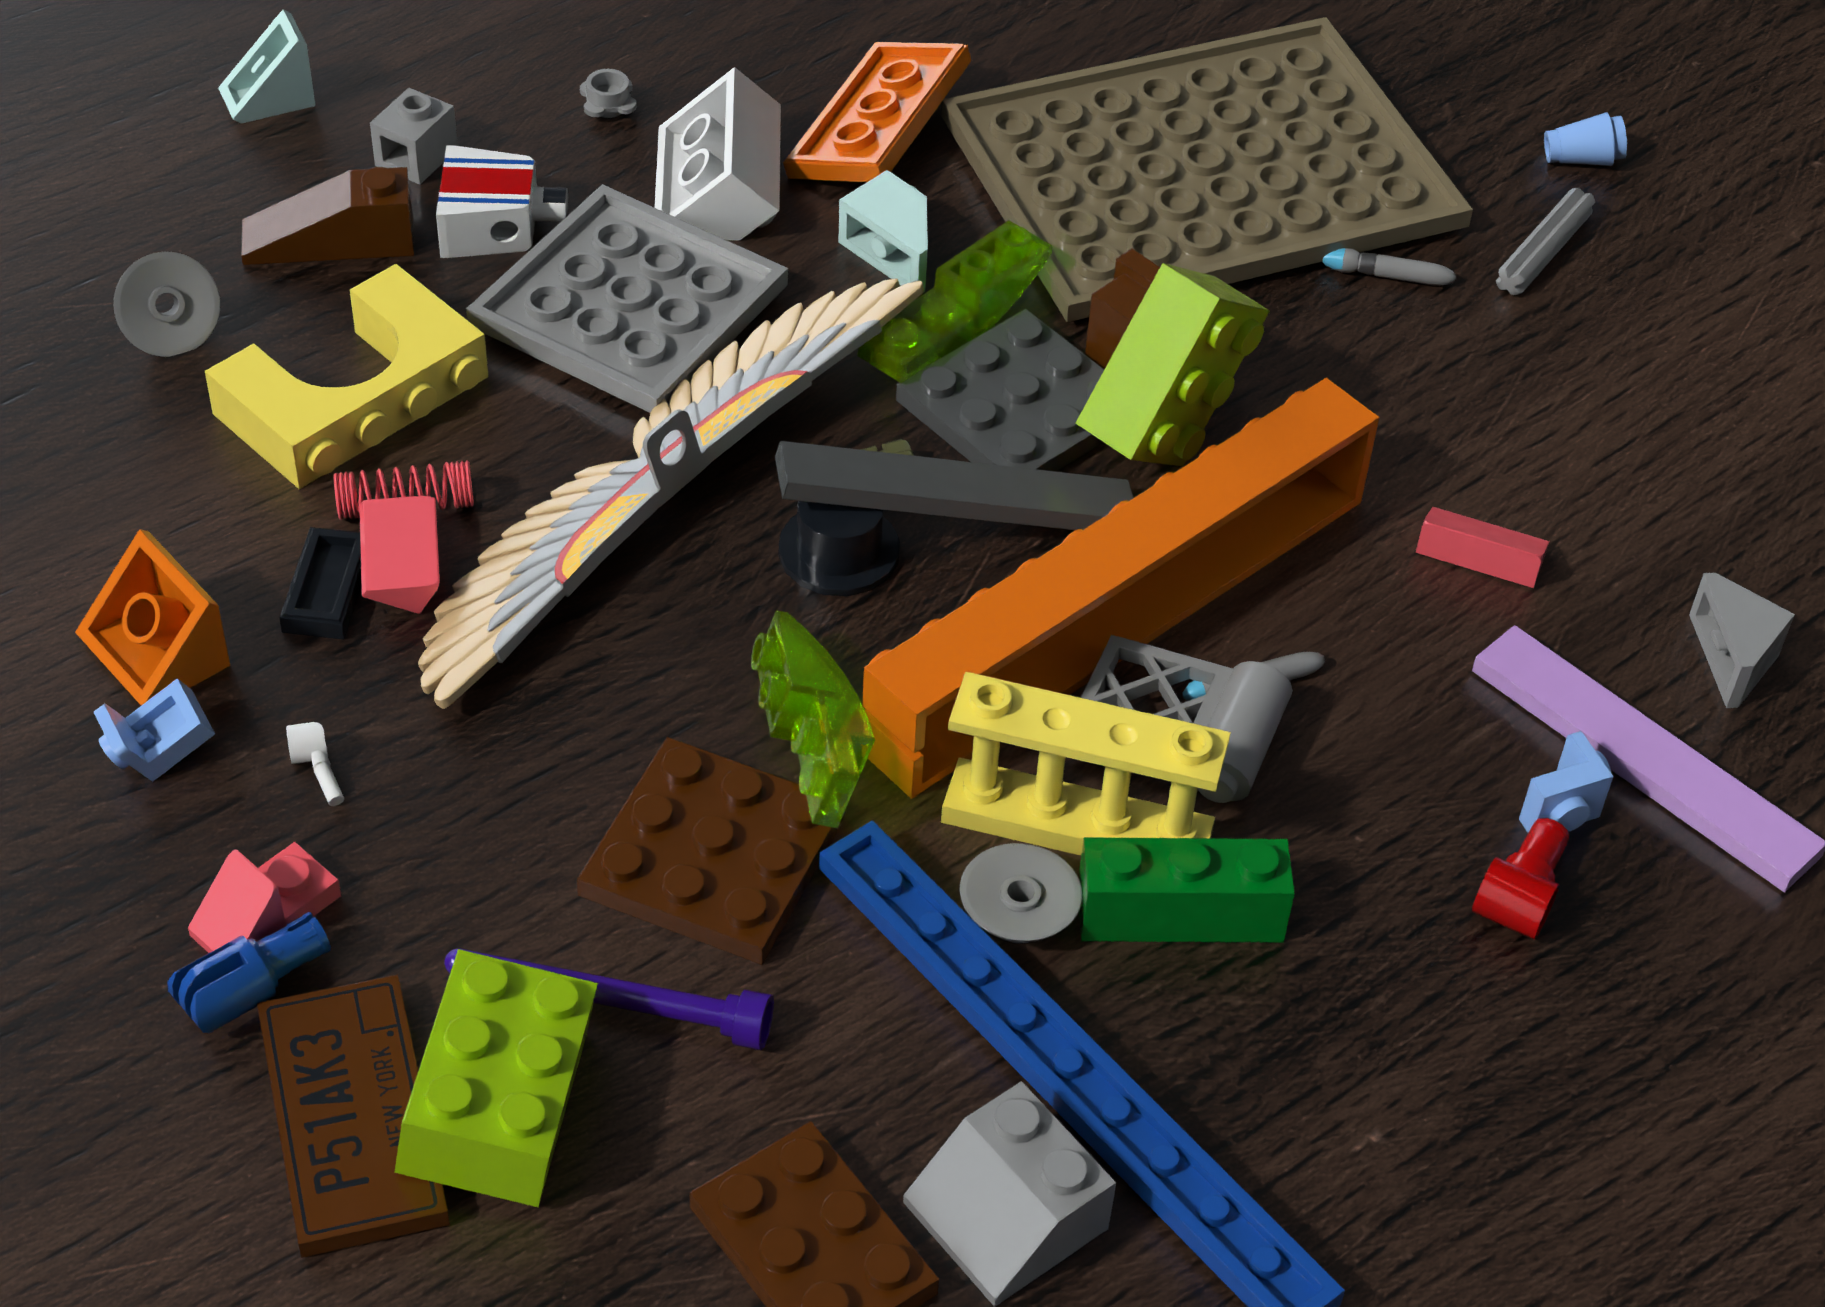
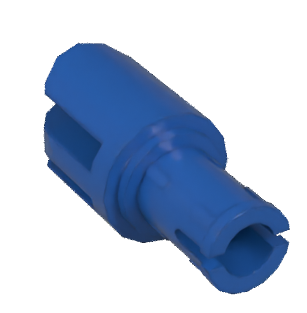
[167,912,331,1033]

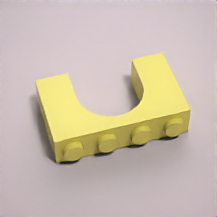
[205,264,488,489]

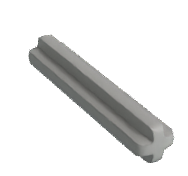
[1496,188,1595,295]

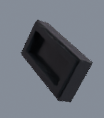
[279,527,362,640]

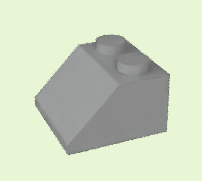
[903,1081,1116,1307]

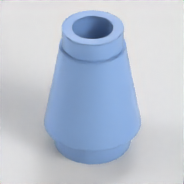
[1544,112,1627,166]

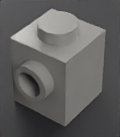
[370,88,458,185]

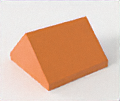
[75,529,231,706]

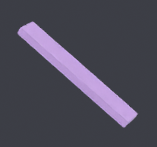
[1472,625,1825,893]

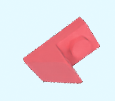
[188,842,341,953]

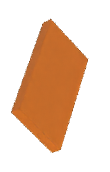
[783,42,972,182]

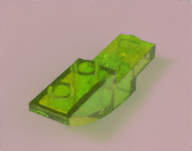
[857,220,1053,383]
[751,610,875,828]

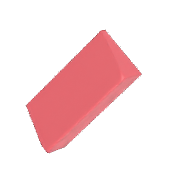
[359,496,440,614]
[1416,507,1550,588]

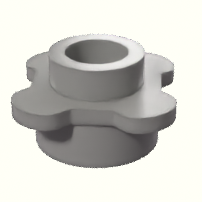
[580,69,637,118]

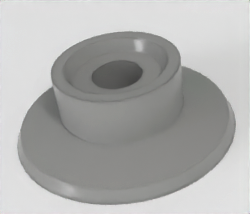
[113,252,220,357]
[960,843,1082,943]

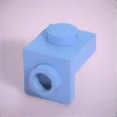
[94,678,215,782]
[1519,731,1613,833]

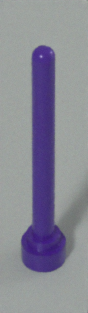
[444,949,774,1050]

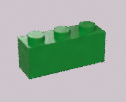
[1078,837,1295,943]

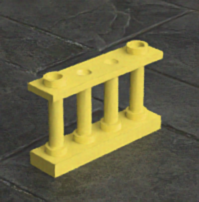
[941,672,1231,856]

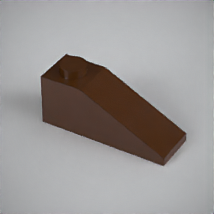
[241,167,414,265]

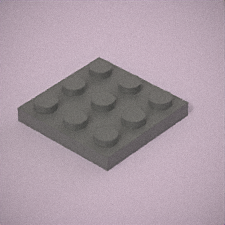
[896,309,1104,472]

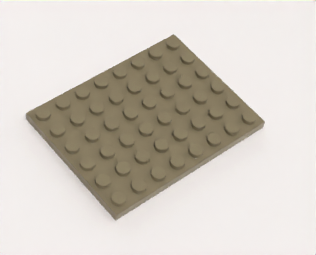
[941,17,1473,322]

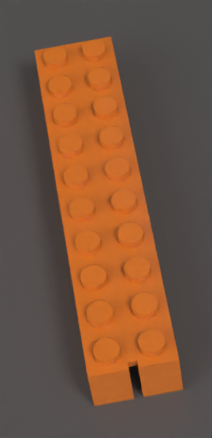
[861,378,1379,799]

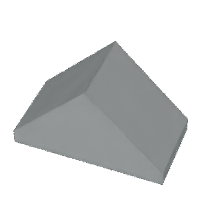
[1689,573,1795,708]

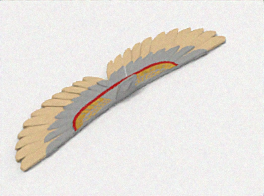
[418,278,924,709]

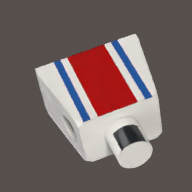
[436,145,568,258]

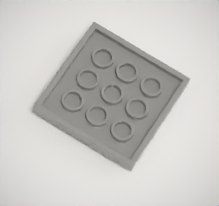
[466,184,788,413]

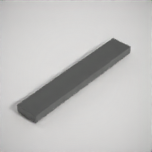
[775,441,1133,530]

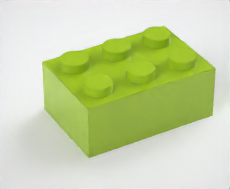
[1075,263,1270,466]
[394,949,598,1208]

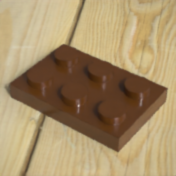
[690,1121,939,1307]

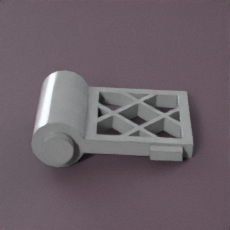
[1081,634,1293,803]

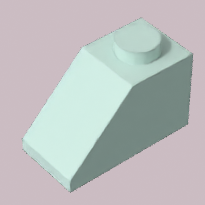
[838,170,928,293]

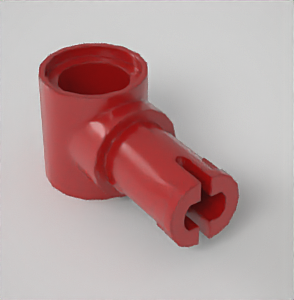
[1472,818,1569,940]

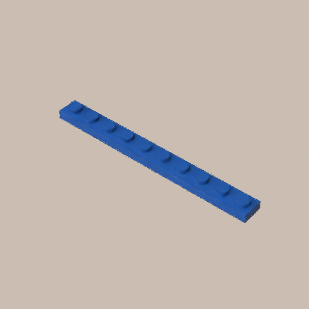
[819,820,1345,1307]

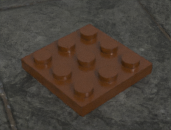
[577,737,846,965]

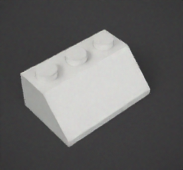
[654,67,781,241]

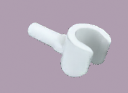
[286,722,344,806]

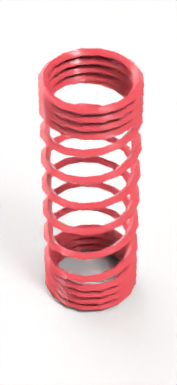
[334,460,474,520]

